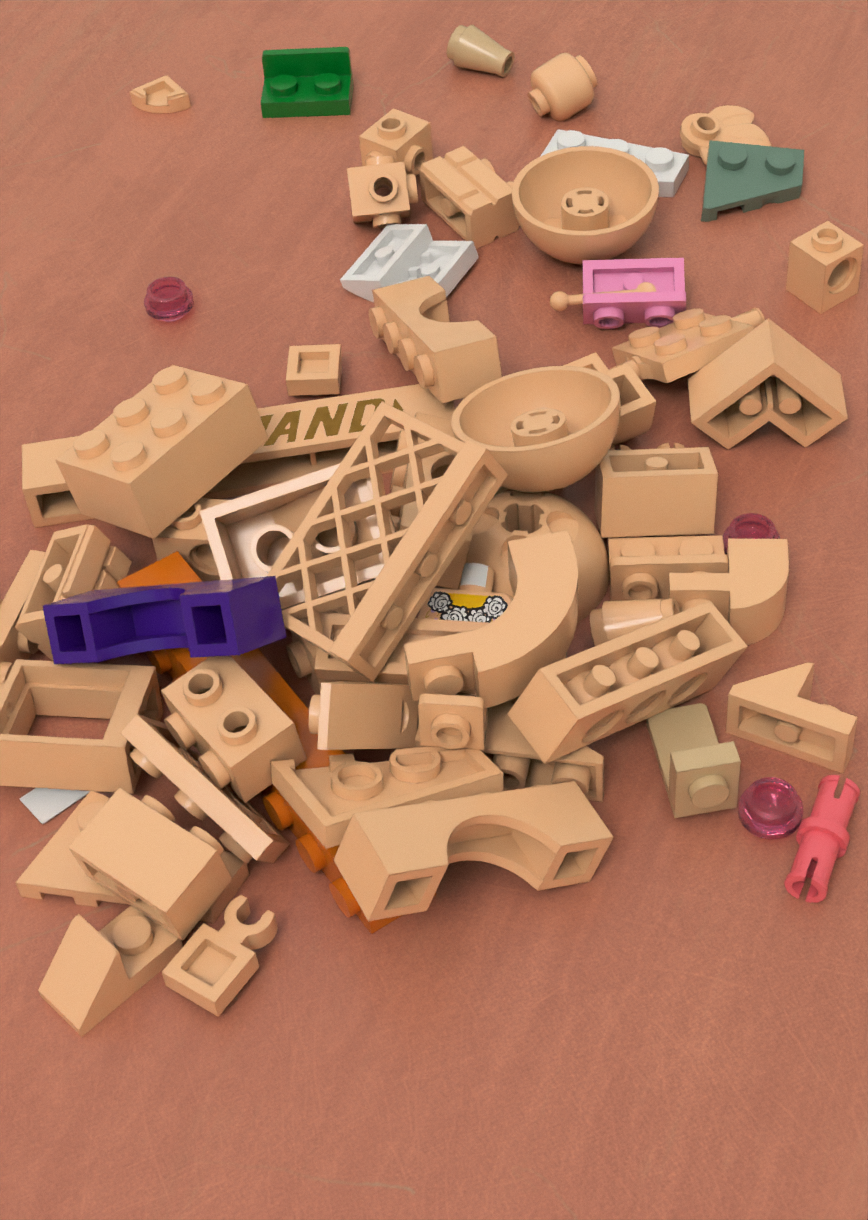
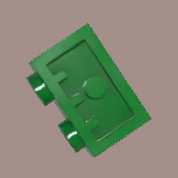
[261,47,354,118]

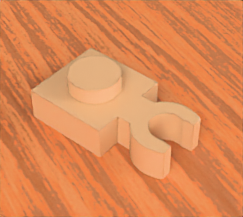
[162,895,278,1017]

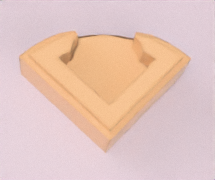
[130,75,191,113]

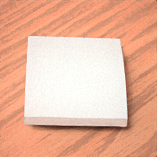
[340,224,479,302]

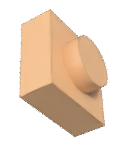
[286,344,343,396]

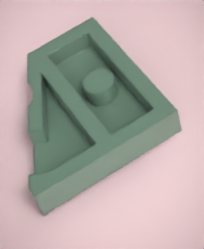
[701,140,804,222]

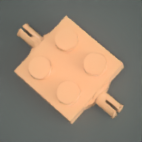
[608,307,765,383]

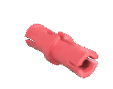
[784,775,860,903]

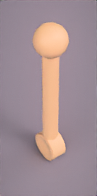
[550,282,656,311]

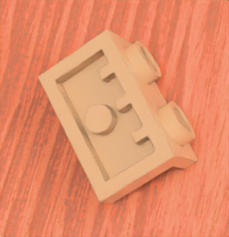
[608,535,729,601]

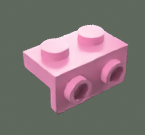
[583,258,686,329]

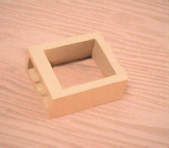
[0,659,163,794]

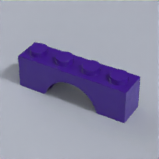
[42,576,286,664]

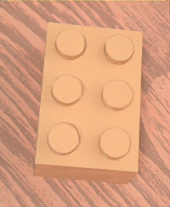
[55,365,269,539]

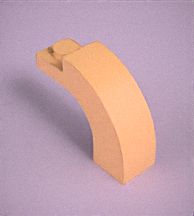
[404,530,578,708]

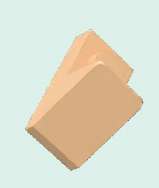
[726,663,857,774]
[38,906,183,1037]

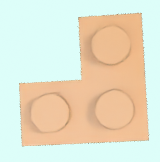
[688,318,848,450]

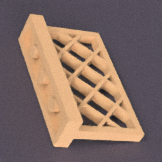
[266,401,508,682]

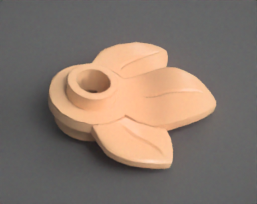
[680,105,772,165]

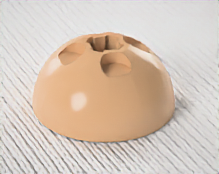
[511,146,659,264]
[451,366,621,493]
[443,490,609,623]

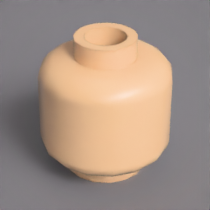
[528,53,598,121]

